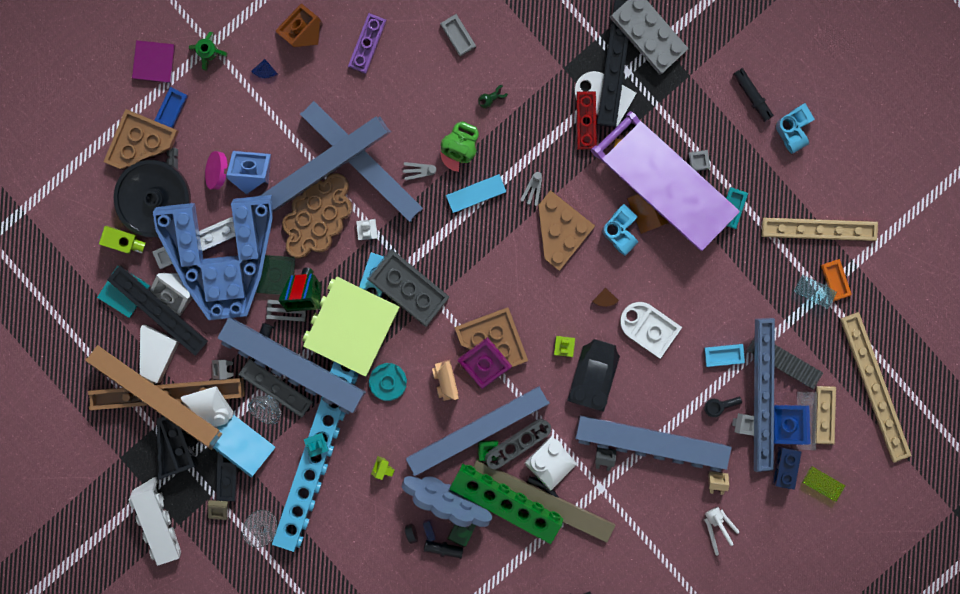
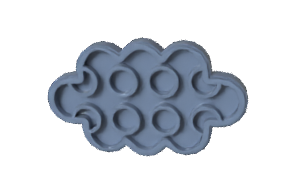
[401,476,492,527]

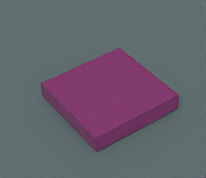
[132,40,175,83]
[458,337,512,389]

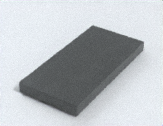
[367,249,449,327]

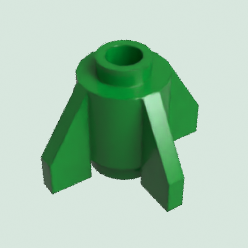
[188,32,228,71]

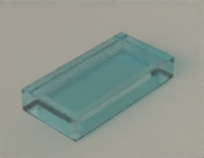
[794,274,837,309]

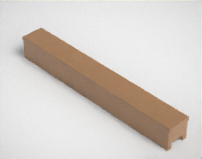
[85,345,222,450]
[88,378,245,410]

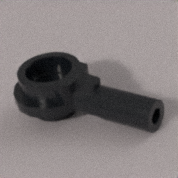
[704,396,742,417]

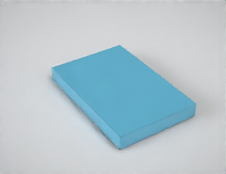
[213,414,276,478]

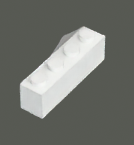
[129,477,181,566]

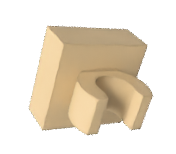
[708,471,729,495]

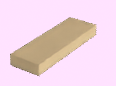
[814,386,836,444]

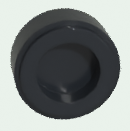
[405,524,418,544]

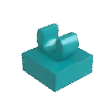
[303,433,329,458]

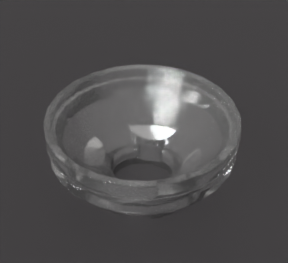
[248,395,282,424]

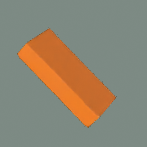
[820,259,852,301]

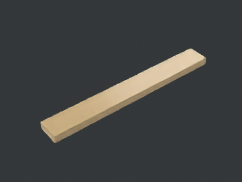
[840,312,912,463]

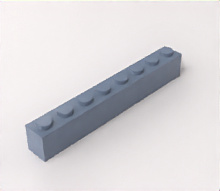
[218,318,366,414]
[575,415,732,472]

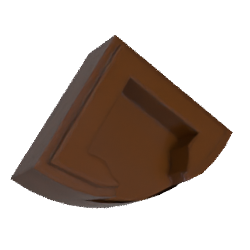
[592,288,619,307]

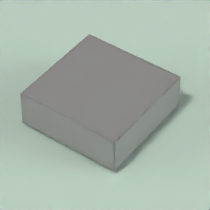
[688,150,710,171]

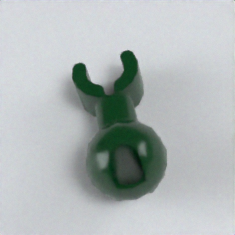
[478,85,508,108]

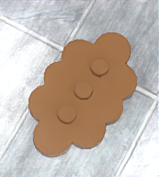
[282,173,353,259]

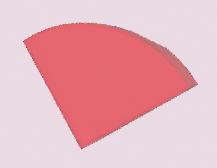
[440,152,459,172]

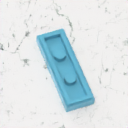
[446,174,506,213]

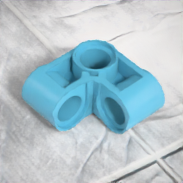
[776,103,815,154]
[602,204,638,256]

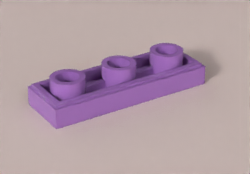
[348,13,387,74]

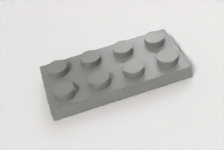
[610,0,689,75]

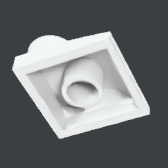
[181,386,233,427]
[524,436,577,491]

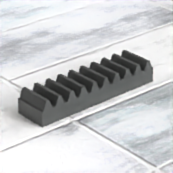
[746,336,823,389]

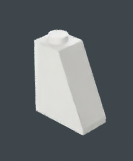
[140,325,180,384]

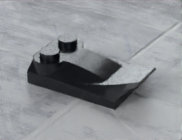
[567,339,620,412]

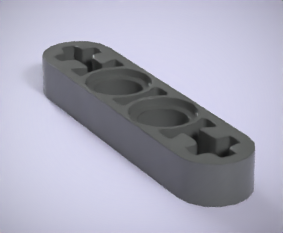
[485,419,551,469]

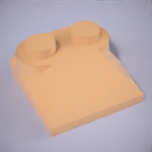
[432,360,459,401]

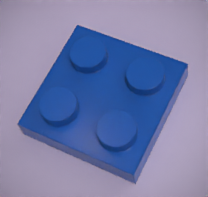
[774,405,811,445]

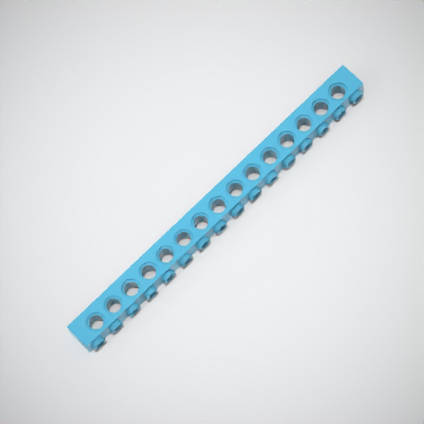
[272,252,384,552]

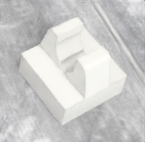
[356,219,378,240]

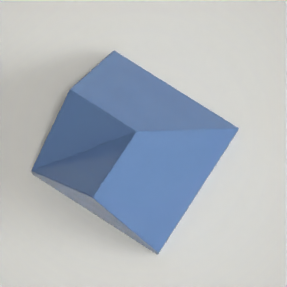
[226,151,271,194]

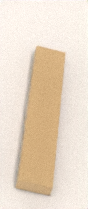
[761,218,878,241]

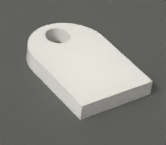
[574,71,637,127]
[620,302,682,359]

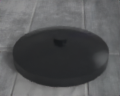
[113,160,191,237]

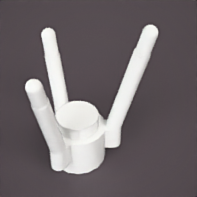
[704,507,739,556]

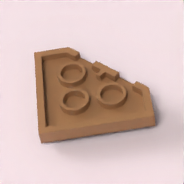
[103,109,179,170]
[538,190,595,271]
[454,307,528,367]

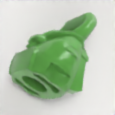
[441,121,479,163]

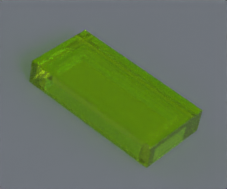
[802,466,846,502]

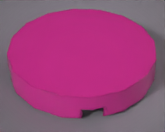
[205,151,228,190]

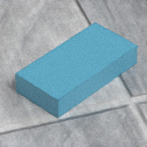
[704,344,745,367]

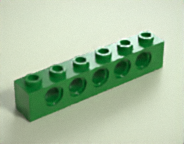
[449,464,564,544]

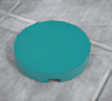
[369,363,407,401]

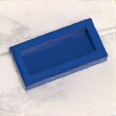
[154,87,188,128]

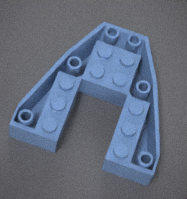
[153,195,273,320]

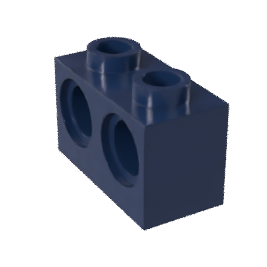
[772,446,802,490]

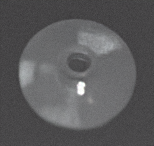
[243,510,277,548]

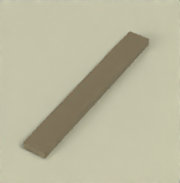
[473,459,615,542]

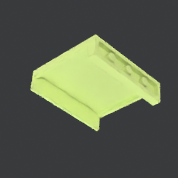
[302,277,400,376]

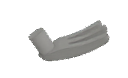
[403,162,436,180]
[521,172,542,206]

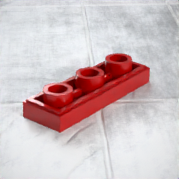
[577,91,597,150]

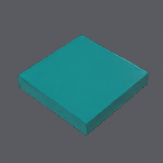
[97,265,151,318]

